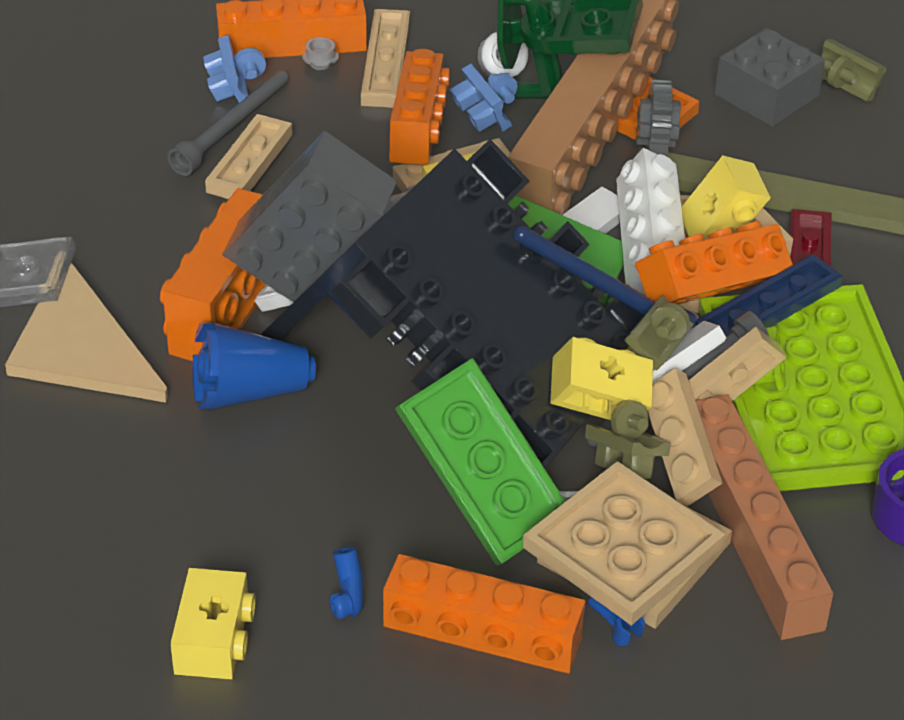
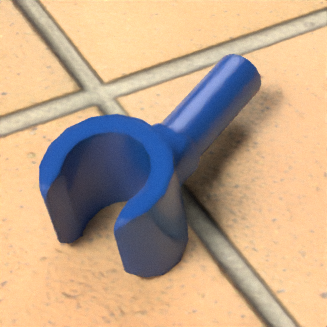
[588,597,645,646]

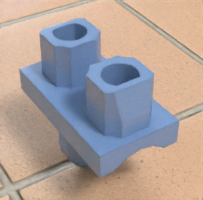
[203,35,266,103]
[450,64,517,132]

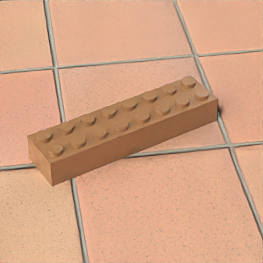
[508,0,679,215]

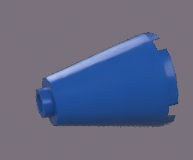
[192,322,316,410]

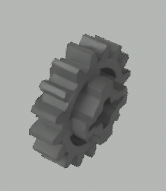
[636,79,681,157]

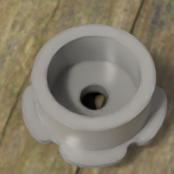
[302,37,339,70]

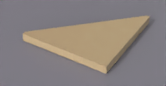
[5,258,168,403]

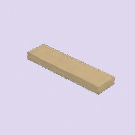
[361,9,410,108]

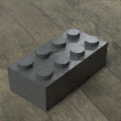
[222,130,397,302]

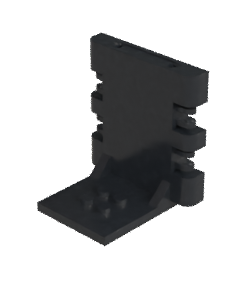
[261,139,644,469]

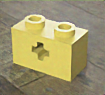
[681,155,771,240]
[550,337,653,420]
[171,568,256,680]

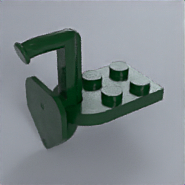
[497,0,643,99]

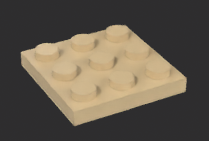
[523,461,726,625]

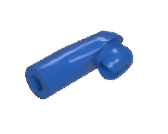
[329,546,363,619]

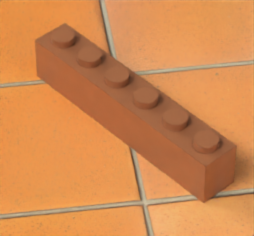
[695,394,833,640]

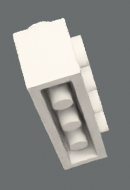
[616,148,685,296]

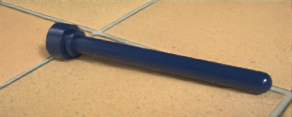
[513,226,696,330]

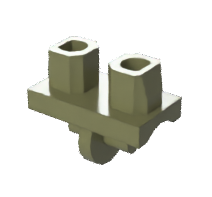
[821,39,887,102]
[624,295,694,371]
[585,399,671,479]

